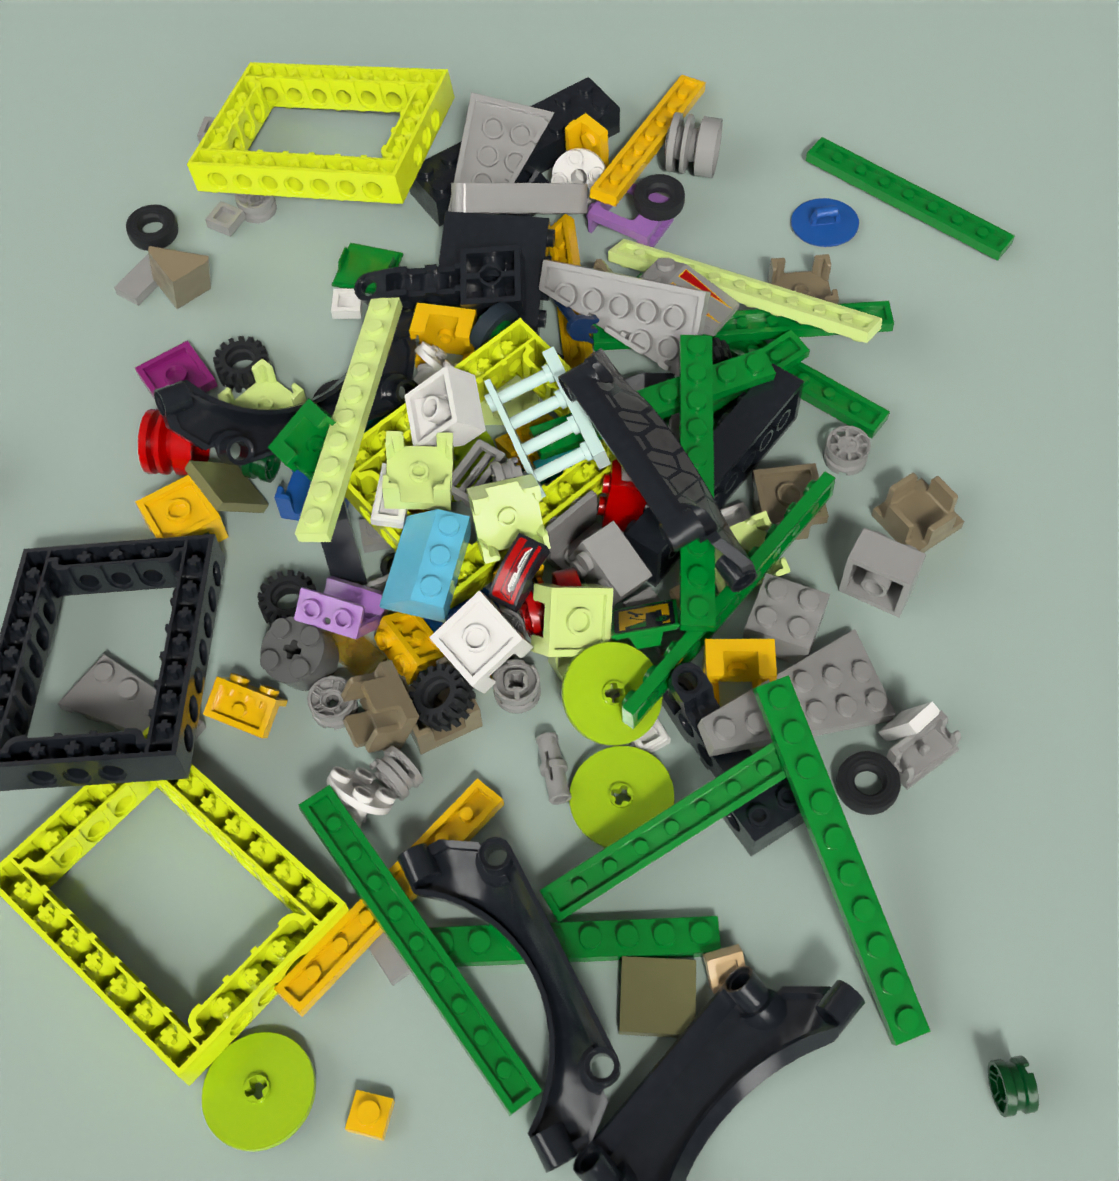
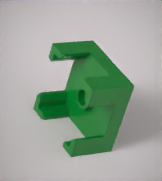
[268,398,336,482]

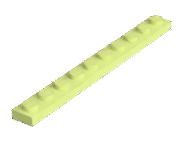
[608,239,882,343]
[295,297,403,542]

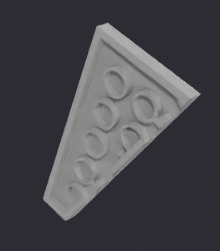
[438,92,554,261]
[539,259,711,376]
[697,629,896,757]

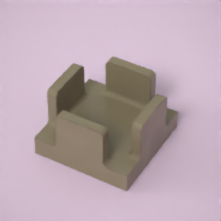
[752,463,829,540]
[872,472,964,553]
[341,660,419,753]

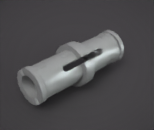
[536,732,572,805]

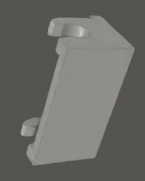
[886,710,961,790]

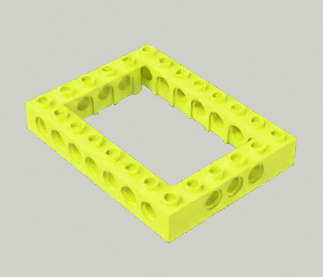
[187,62,455,204]
[345,318,616,608]
[0,727,349,1086]

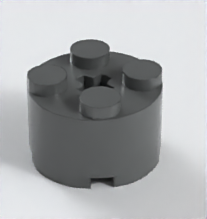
[260,616,339,691]

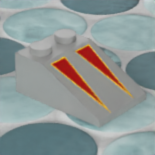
[639,258,739,336]

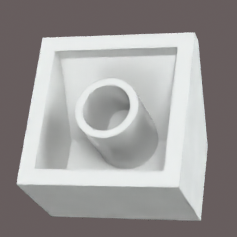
[404,365,486,447]

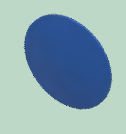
[791,198,859,247]

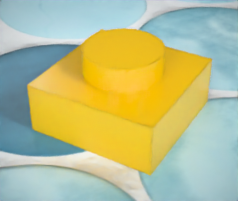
[345,1089,395,1141]

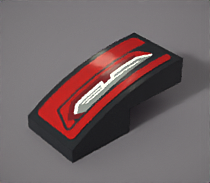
[488,533,550,613]

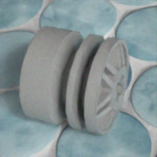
[664,112,723,178]

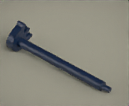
[551,298,599,344]

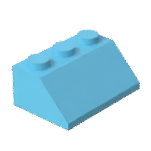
[379,509,471,623]

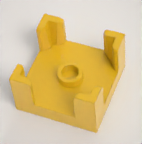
[409,303,477,369]
[135,475,228,543]
[701,639,777,704]

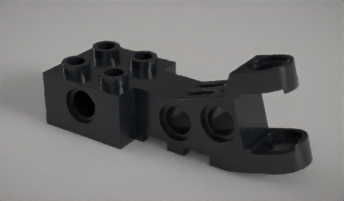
[354,244,526,319]
[662,663,804,856]

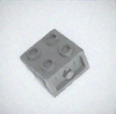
[546,490,602,580]

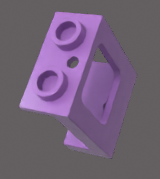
[586,183,674,248]
[294,576,388,639]

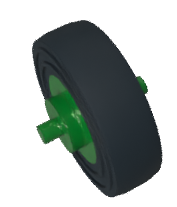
[470,302,518,349]

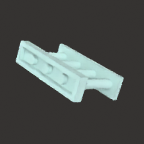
[484,346,611,498]

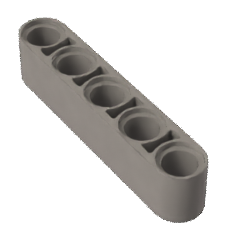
[451,183,588,214]

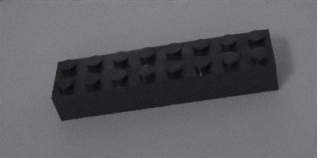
[410,77,620,227]
[624,363,804,587]

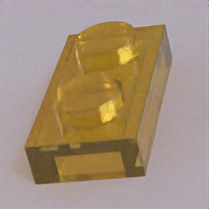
[328,631,387,676]

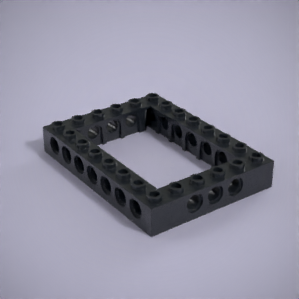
[0,534,225,791]

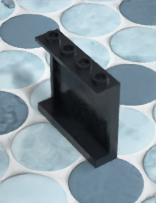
[438,211,555,336]

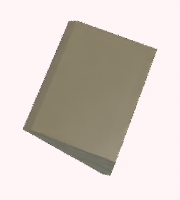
[148,246,212,309]

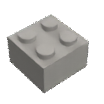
[569,521,652,607]
[839,528,926,617]
[743,573,830,664]

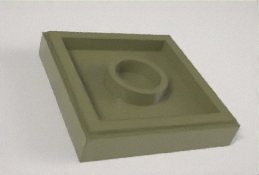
[185,460,269,513]
[619,956,696,1038]

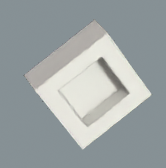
[331,289,363,319]

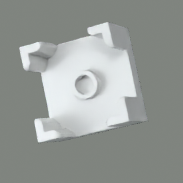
[429,591,533,694]

